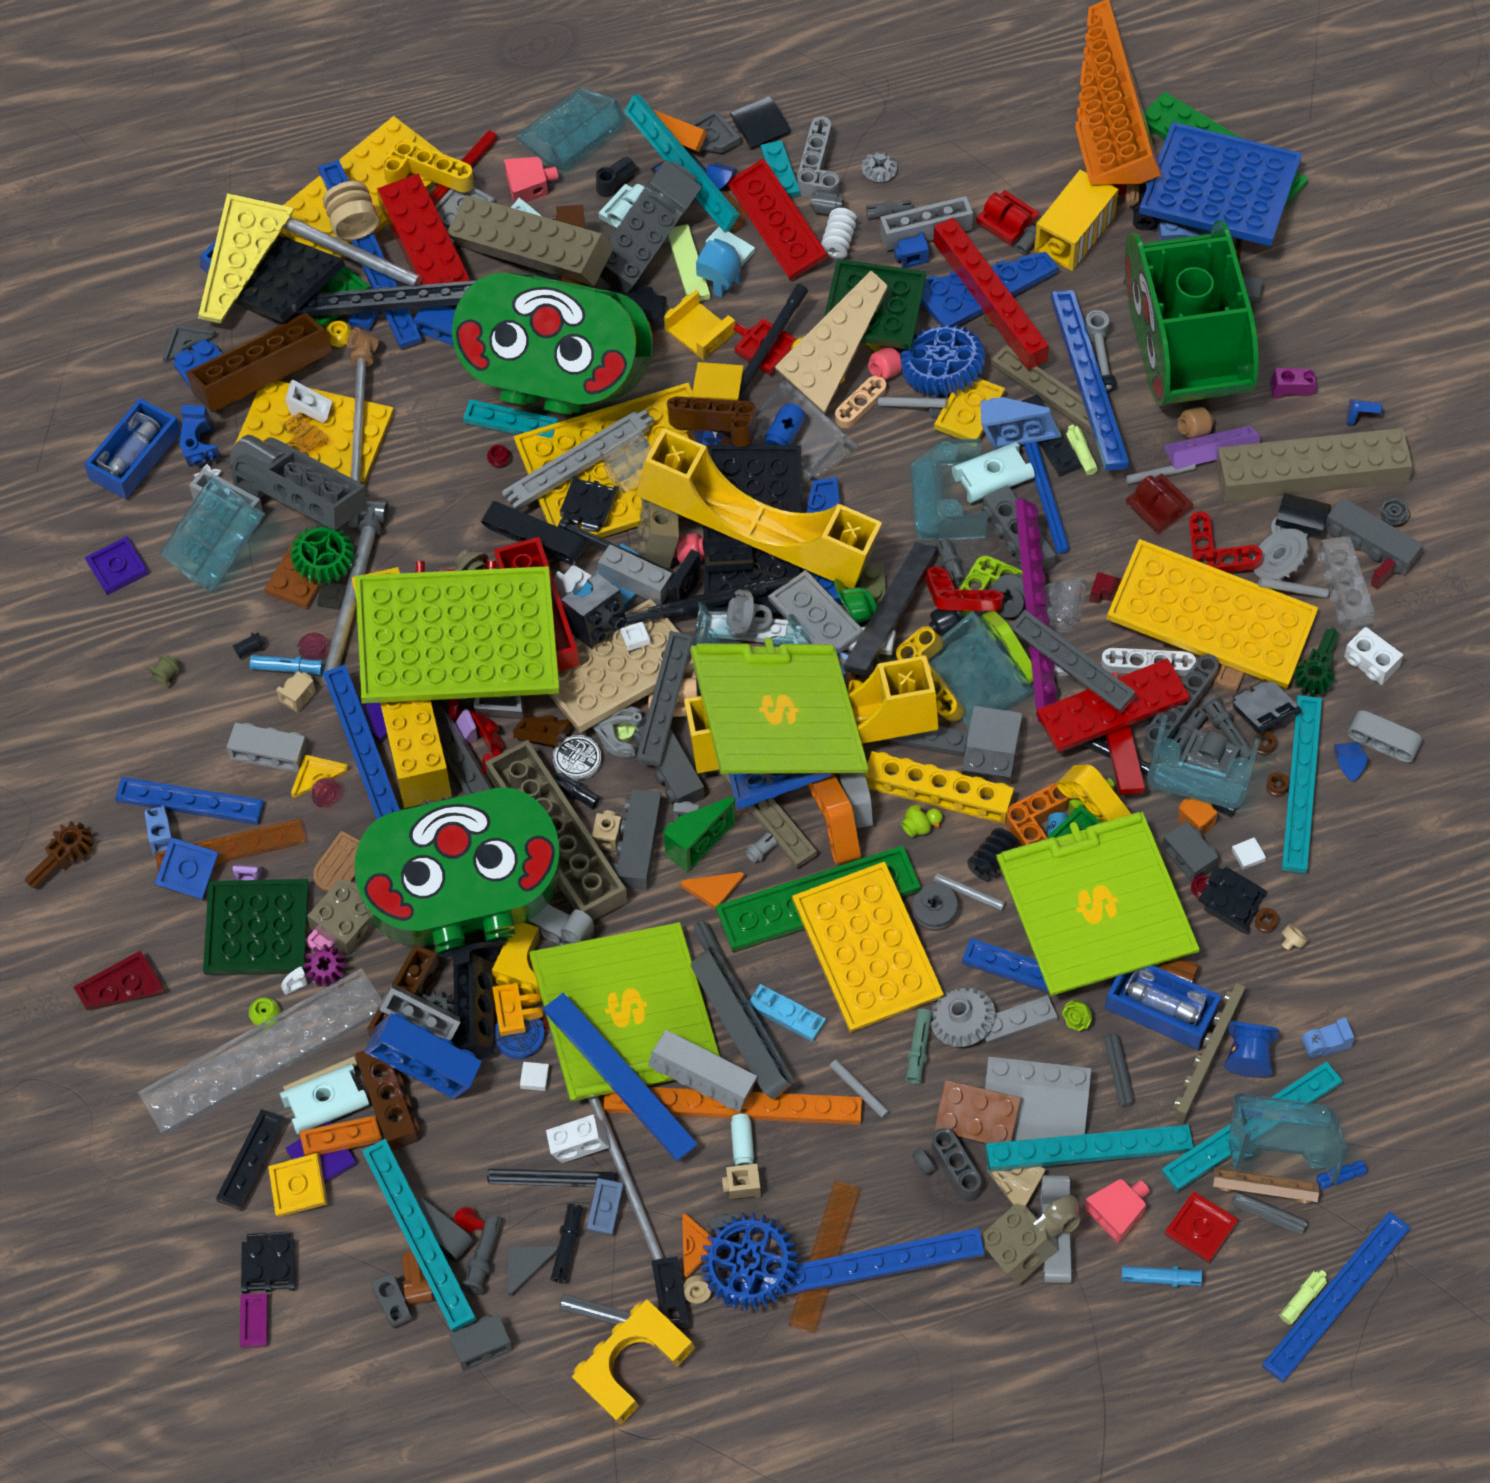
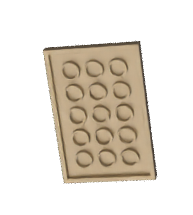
[548,599,694,733]

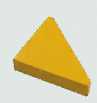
[291,755,349,798]

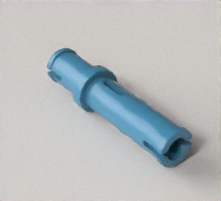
[250,654,324,675]
[1121,1265,1202,1287]

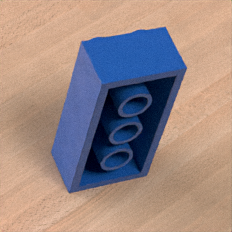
[364,1013,482,1099]

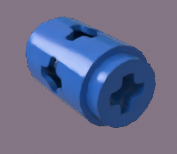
[764,403,805,445]

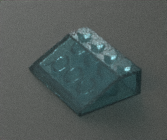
[515,88,627,170]
[159,475,265,593]
[929,611,1034,728]

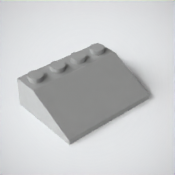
[985,1056,1091,1141]

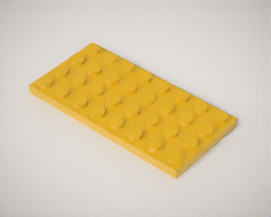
[279,116,443,260]
[1106,539,1318,689]

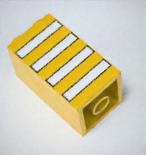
[1034,170,1118,271]

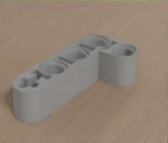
[797,116,839,198]
[836,773,873,829]
[525,904,594,946]
[1041,1175,1071,1283]

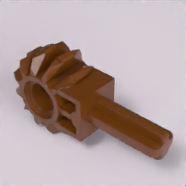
[25,821,94,889]

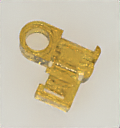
[283,412,327,456]

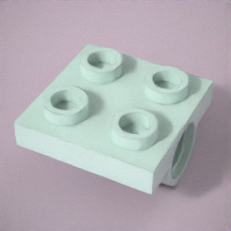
[598,184,644,228]

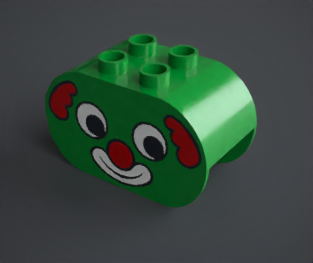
[1125,220,1258,406]
[452,273,653,414]
[354,788,559,954]

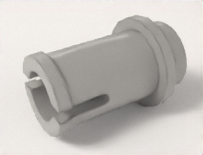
[745,832,777,862]

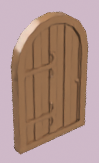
[313,831,360,893]

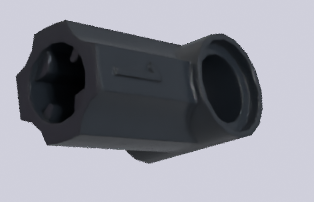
[596,156,637,197]

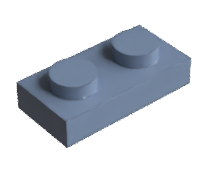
[586,1178,623,1236]

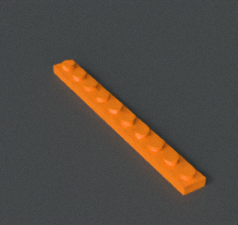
[603,1087,862,1125]

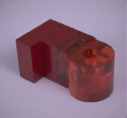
[1089,572,1122,604]

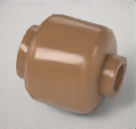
[1178,407,1214,439]

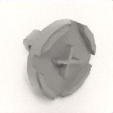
[726,589,772,638]

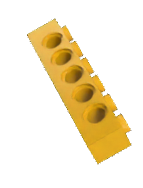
[864,751,1014,824]

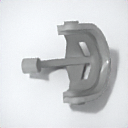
[593,707,642,758]

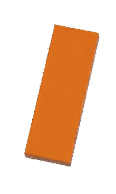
[653,110,708,152]
[299,1115,381,1156]

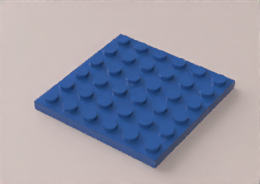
[1139,122,1302,246]

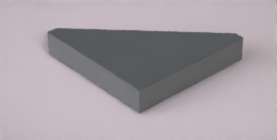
[163,324,216,363]
[508,1246,558,1296]

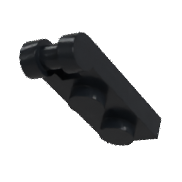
[651,1256,689,1330]

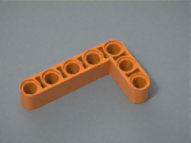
[807,773,861,866]
[1006,782,1071,846]

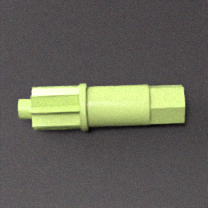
[1066,425,1098,475]
[1279,1270,1327,1325]

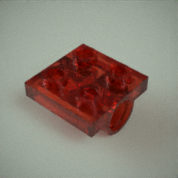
[1126,473,1193,534]

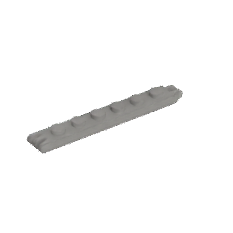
[502,410,655,510]

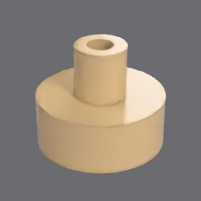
[1281,924,1308,951]
[683,1275,711,1304]

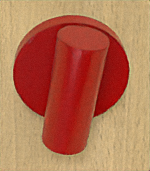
[454,1207,484,1233]

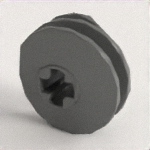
[991,574,1026,617]
[912,882,958,930]

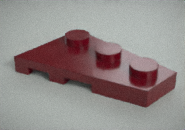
[74,950,165,1010]

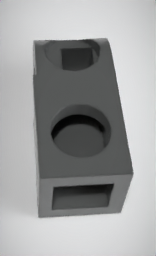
[370,1273,412,1328]

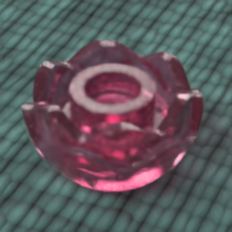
[298,632,328,660]
[311,778,340,807]

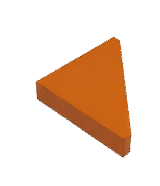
[680,872,744,910]
[682,1213,712,1280]

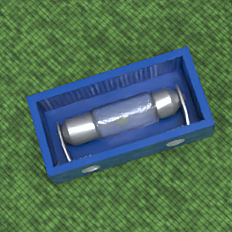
[84,398,181,500]
[1105,966,1221,1050]

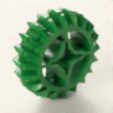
[290,524,355,585]

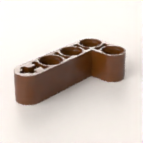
[667,396,757,447]

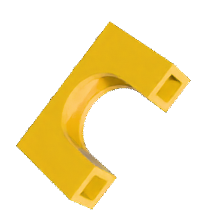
[492,922,541,997]
[572,1299,695,1426]

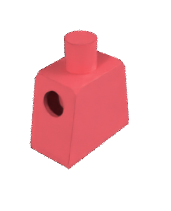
[504,157,558,203]
[1085,1179,1150,1244]

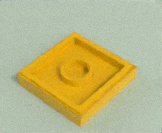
[268,1153,328,1217]

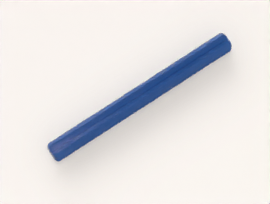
[1024,442,1069,554]

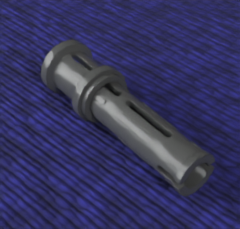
[1201,695,1256,763]
[460,1215,502,1295]

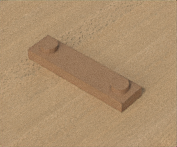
[1213,1167,1319,1203]

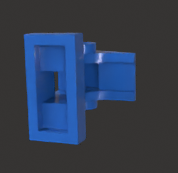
[179,405,221,466]

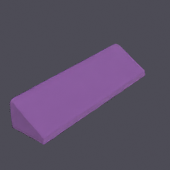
[1164,426,1260,469]

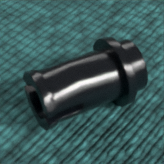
[232,632,265,659]

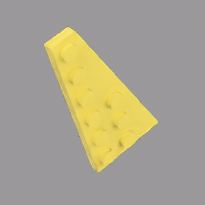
[198,193,294,323]

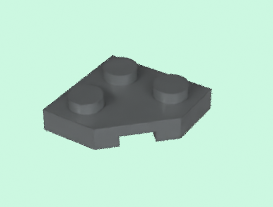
[689,109,741,153]

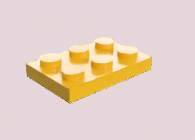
[934,378,1005,445]

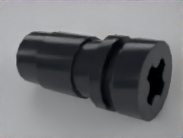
[1133,183,1155,230]

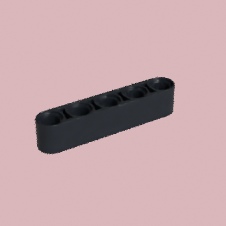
[481,501,587,564]

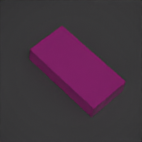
[240,1293,268,1349]

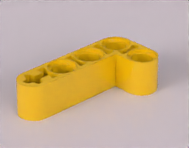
[383,140,474,192]
[896,627,964,722]
[1057,764,1131,822]

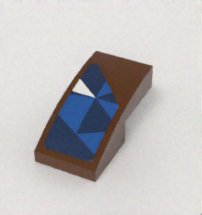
[686,429,732,449]

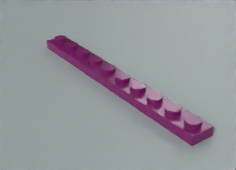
[1015,498,1057,722]

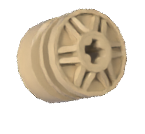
[323,181,379,241]

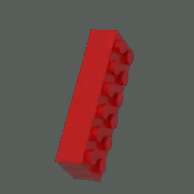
[377,173,470,285]
[494,537,580,672]

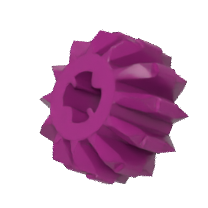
[303,944,347,988]

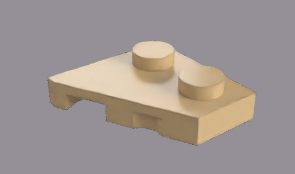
[987,1167,1046,1207]

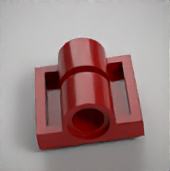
[976,190,1040,245]

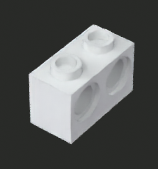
[1344,627,1403,685]
[546,1114,609,1163]

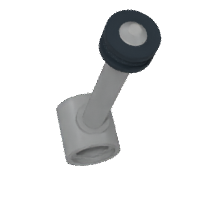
[1085,310,1117,392]

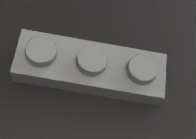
[983,995,1058,1046]

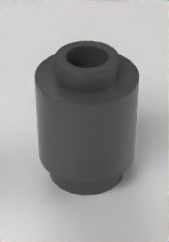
[810,190,844,215]

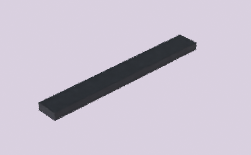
[844,542,938,676]

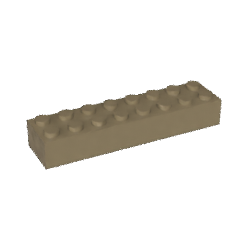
[447,195,615,286]
[1215,428,1413,502]
[485,740,627,921]

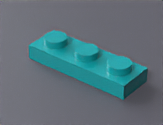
[760,140,800,199]

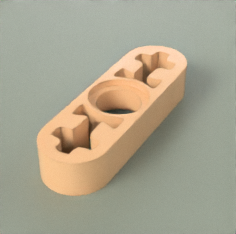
[835,376,886,428]

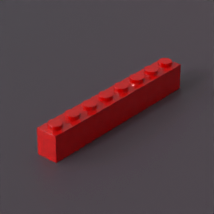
[933,217,1049,370]

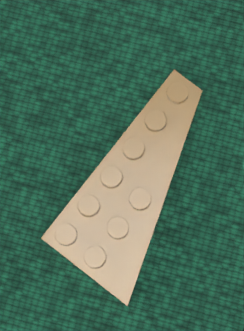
[775,271,888,414]

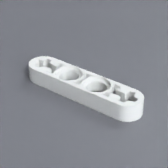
[1101,648,1196,676]

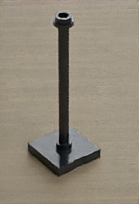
[558,518,701,602]

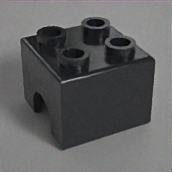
[561,573,626,649]

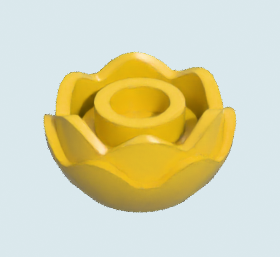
[325,321,353,347]

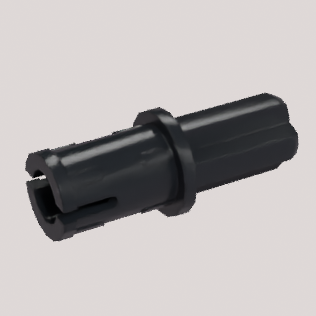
[554,773,600,809]

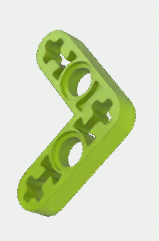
[959,556,1022,616]
[982,611,1033,684]

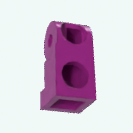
[1270,368,1317,398]

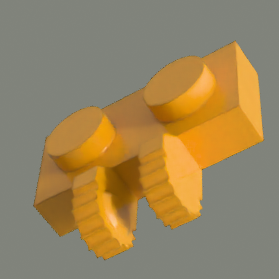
[492,983,543,1037]

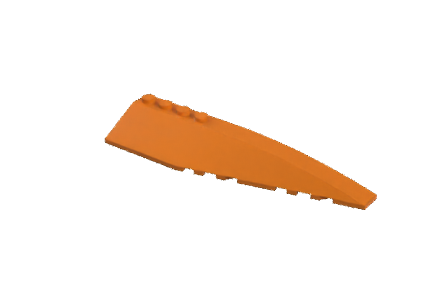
[1075,0,1161,184]

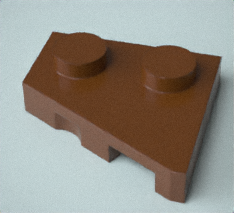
[513,715,574,746]

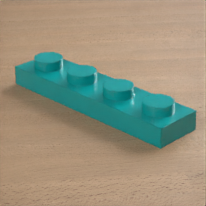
[463,399,558,439]

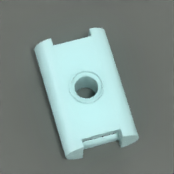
[952,442,1035,503]
[279,1063,369,1135]

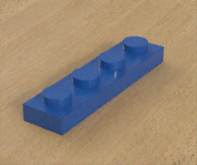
[962,938,1058,996]

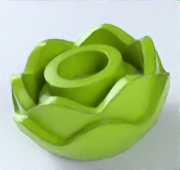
[248,997,281,1027]
[1062,1000,1092,1031]

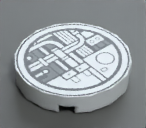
[553,735,601,781]

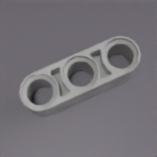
[1347,710,1422,763]

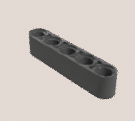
[1144,654,1219,754]

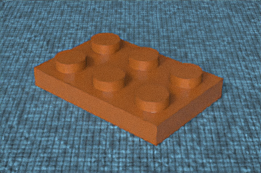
[264,534,339,610]
[934,1080,1022,1143]

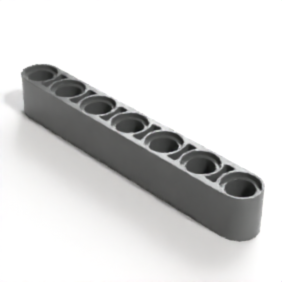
[691,947,794,1099]

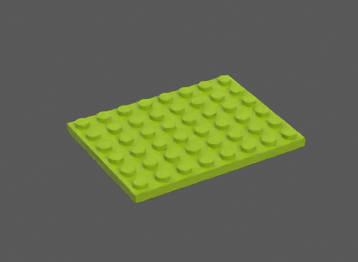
[355,567,559,703]

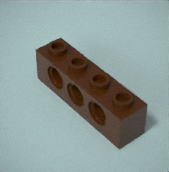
[367,944,440,1038]
[355,1050,420,1151]

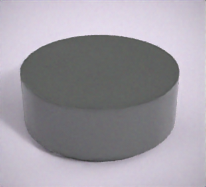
[912,1148,935,1175]

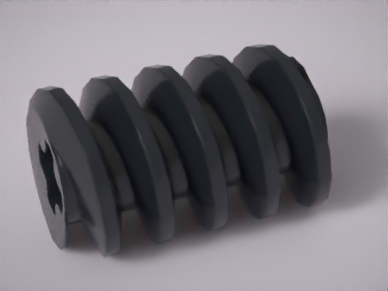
[967,828,1020,881]

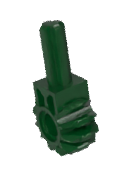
[1293,627,1340,697]

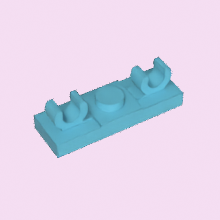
[749,984,826,1042]

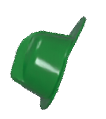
[834,578,877,627]

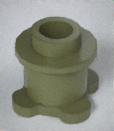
[147,655,179,687]

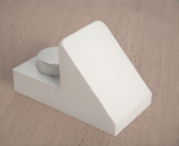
[285,380,332,423]
[554,564,591,603]

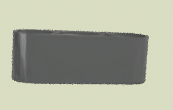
[931,1127,981,1202]
[415,1196,473,1262]

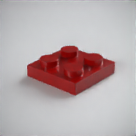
[1164,1191,1238,1263]

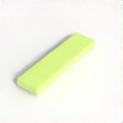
[667,224,710,301]

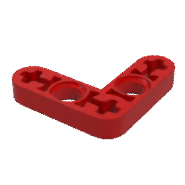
[1189,511,1263,573]
[926,567,1004,611]

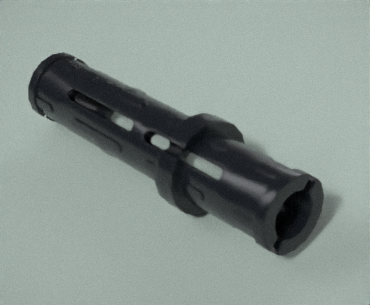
[550,1204,583,1284]

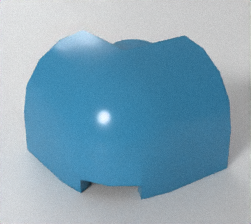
[696,238,741,298]

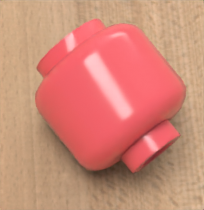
[868,347,902,380]
[673,533,705,564]

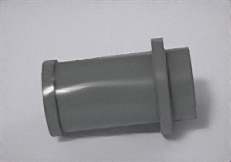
[1015,226,1036,255]

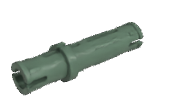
[905,1009,932,1085]

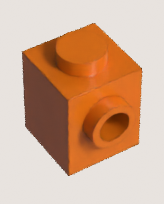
[1177,793,1218,835]

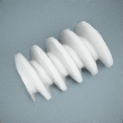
[821,208,857,259]

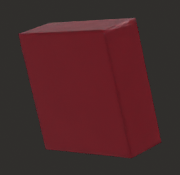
[1371,558,1396,590]

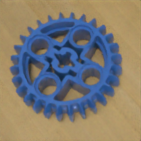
[900,323,986,398]
[701,1213,799,1312]

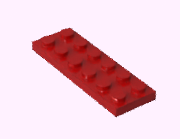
[727,158,828,281]
[1036,658,1190,753]

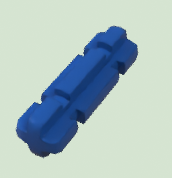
[1316,1160,1367,1189]

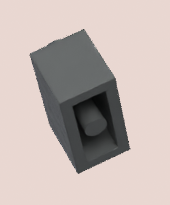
[1162,821,1218,882]
[449,1314,512,1371]

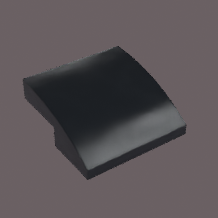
[730,96,791,150]
[1275,493,1330,536]
[703,525,754,572]

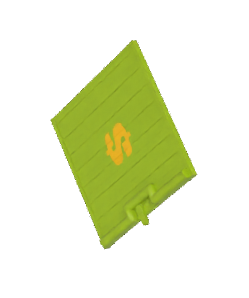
[690,637,869,774]
[996,812,1200,996]
[529,922,720,1102]

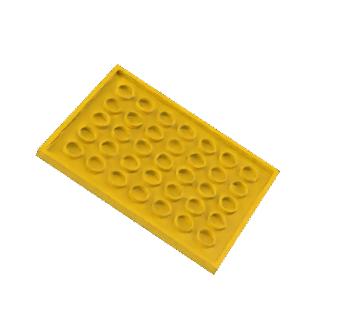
[514,382,693,542]

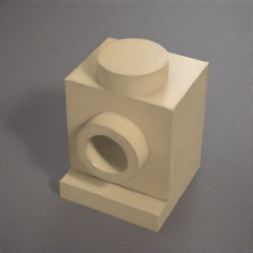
[276,671,316,713]
[591,810,622,852]
[722,1164,761,1199]

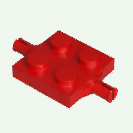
[733,318,797,375]

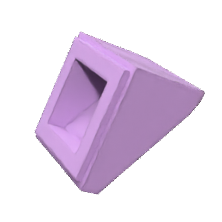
[455,709,478,744]
[233,864,263,880]

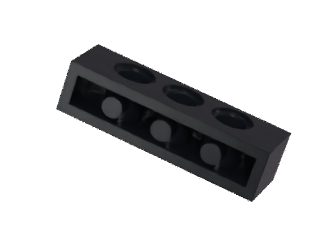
[453,953,494,1060]

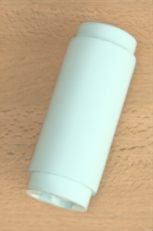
[731,1114,754,1166]

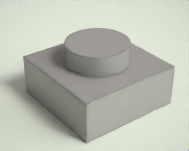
[673,802,699,822]

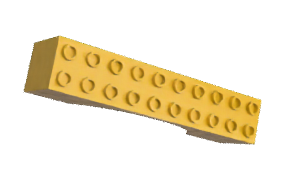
[636,428,882,588]
[351,567,452,808]
[684,655,938,774]

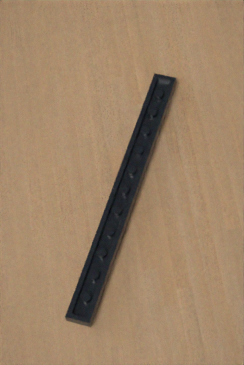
[290,274,560,318]

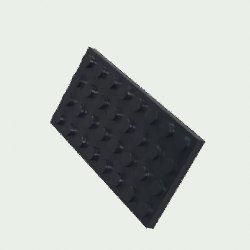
[703,445,801,617]

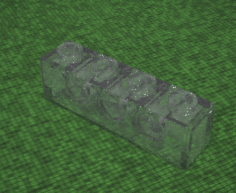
[1317,535,1376,632]

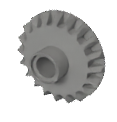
[1253,529,1310,581]
[930,985,995,1047]

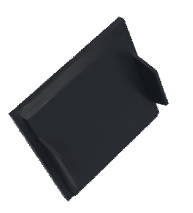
[621,286,666,323]
[438,939,508,965]

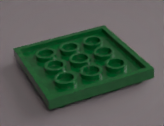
[824,259,927,350]
[203,879,309,975]

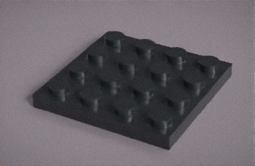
[235,237,345,323]

